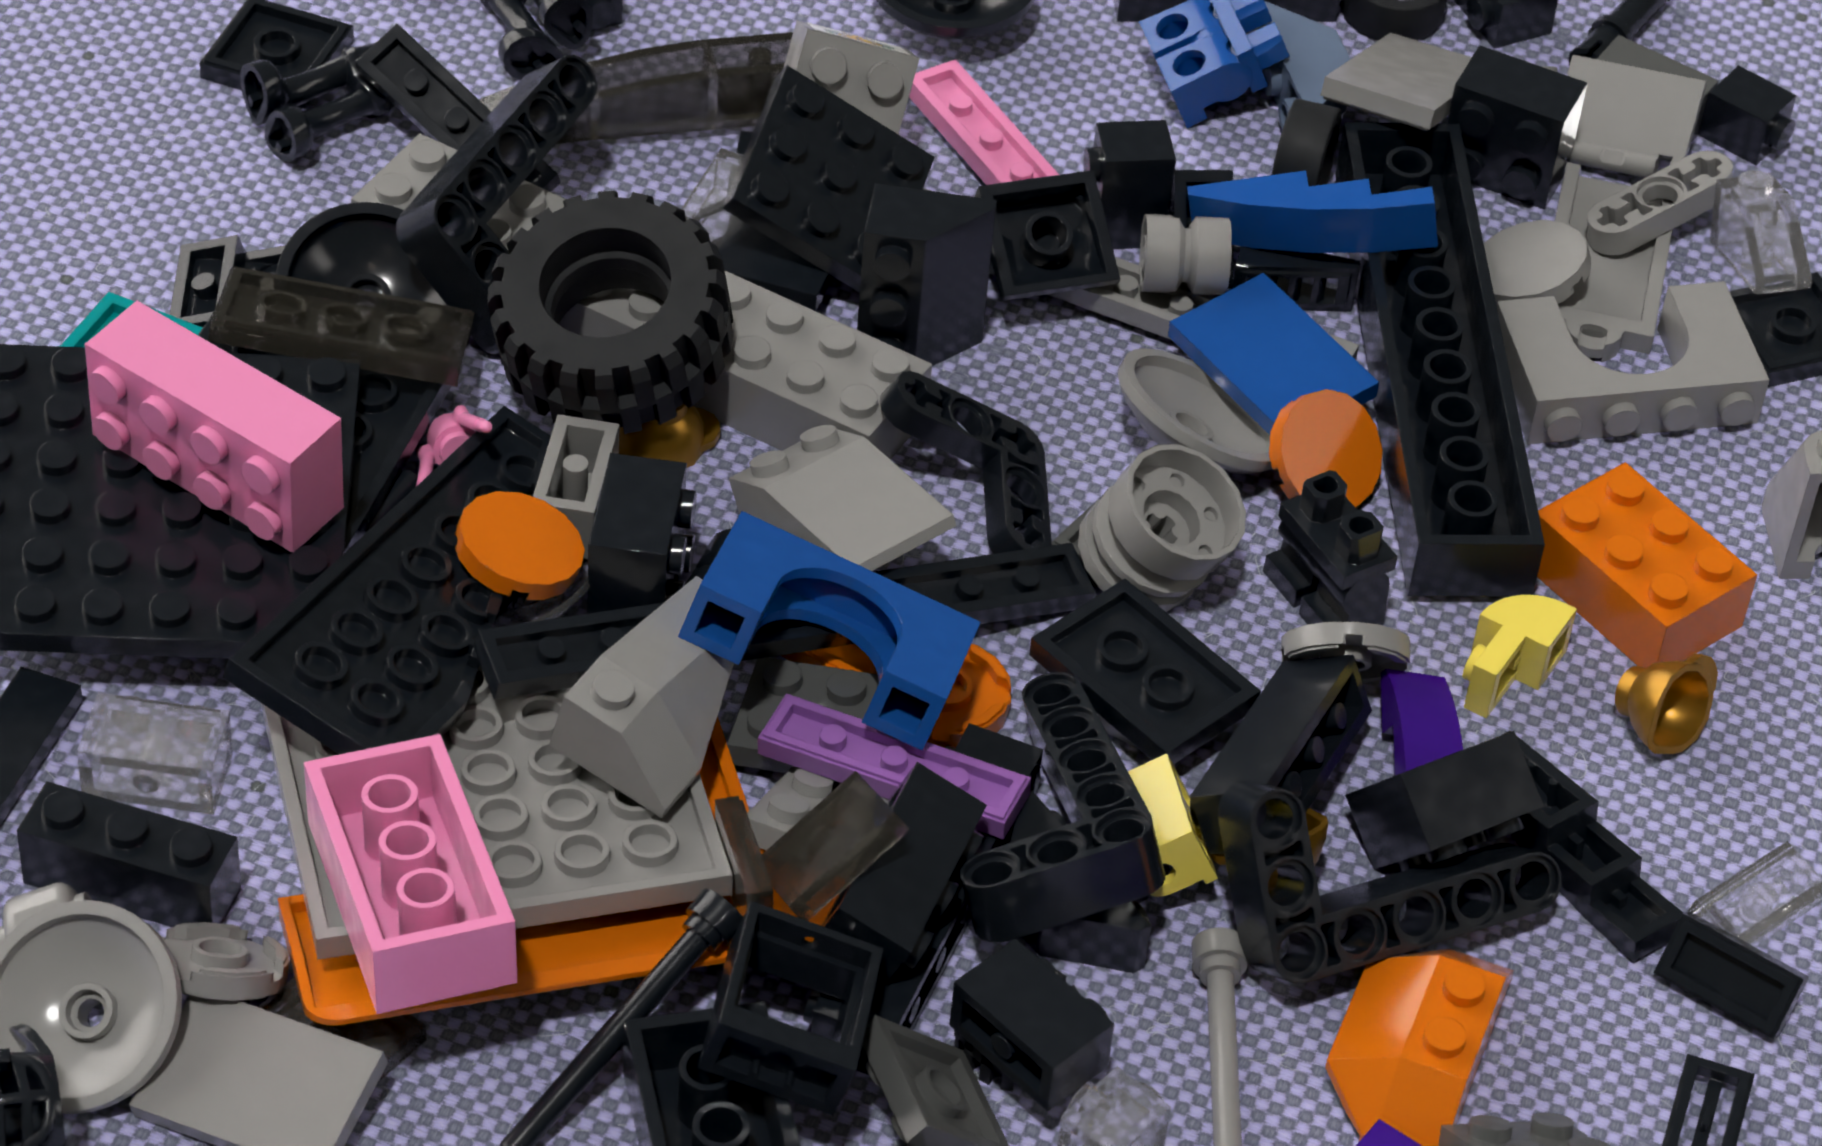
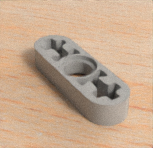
[1587,151,1733,255]

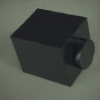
[1698,65,1797,165]

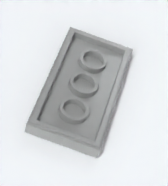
[1320,32,1472,131]

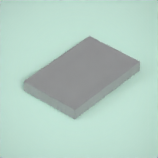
[129,995,388,1146]

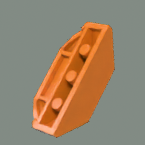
[1325,949,1514,1146]

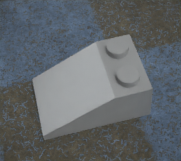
[729,425,956,571]

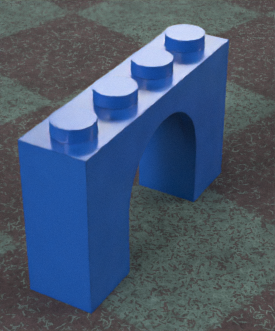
[678,511,981,751]

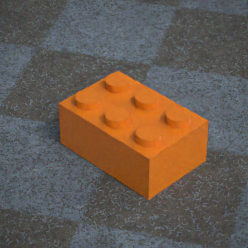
[1537,462,1758,669]

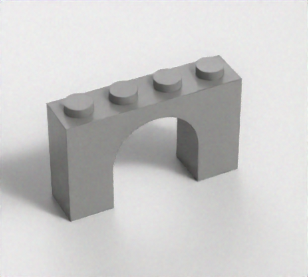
[1496,281,1770,445]

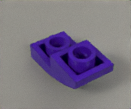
[1381,669,1463,775]

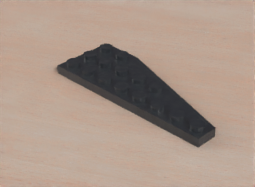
[222,406,551,755]

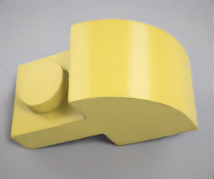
[1462,595,1577,719]

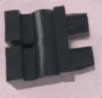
[1263,470,1398,626]

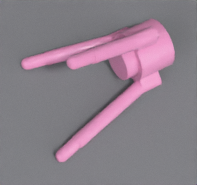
[416,405,493,486]

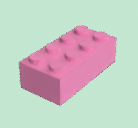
[85,300,344,553]
[304,734,517,1014]

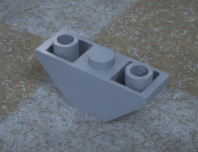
[1246,1,1350,130]

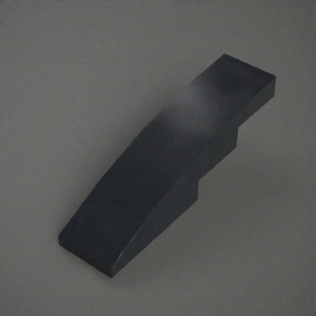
[1500,731,1683,962]

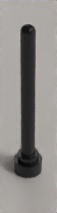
[499,888,743,1146]

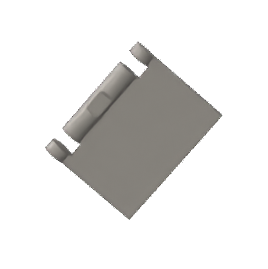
[1567,55,1707,178]

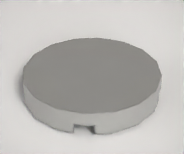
[1484,220,1591,304]
[1281,622,1411,682]
[161,922,290,1001]

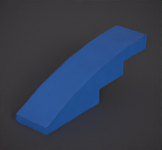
[1187,170,1438,253]

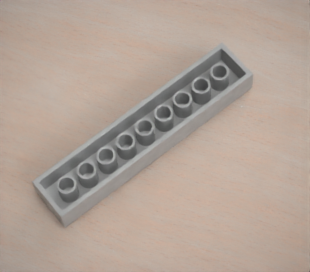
[351,133,932,460]

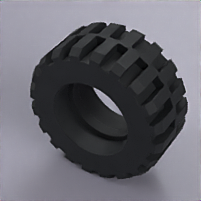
[487,191,734,434]

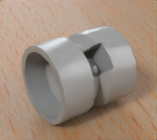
[1139,214,1232,296]

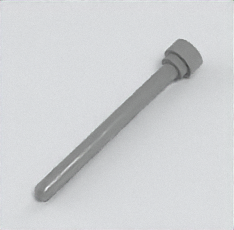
[1191,928,1247,1146]

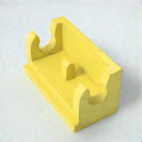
[1128,753,1218,897]

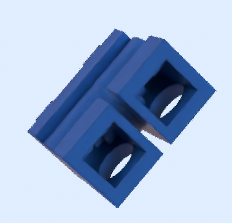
[1139,0,1290,129]

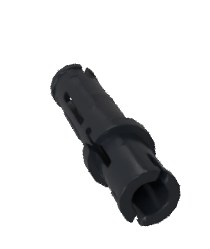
[1568,0,1670,66]

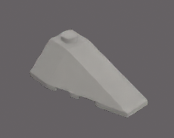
[549,576,734,818]

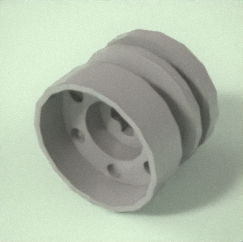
[1078,444,1246,612]

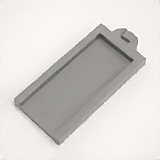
[1555,162,1674,362]

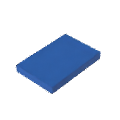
[1168,273,1379,435]

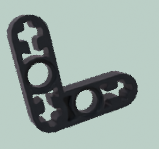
[879,371,1052,554]

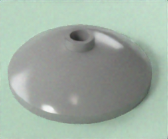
[1118,348,1272,474]
[0,900,182,1114]

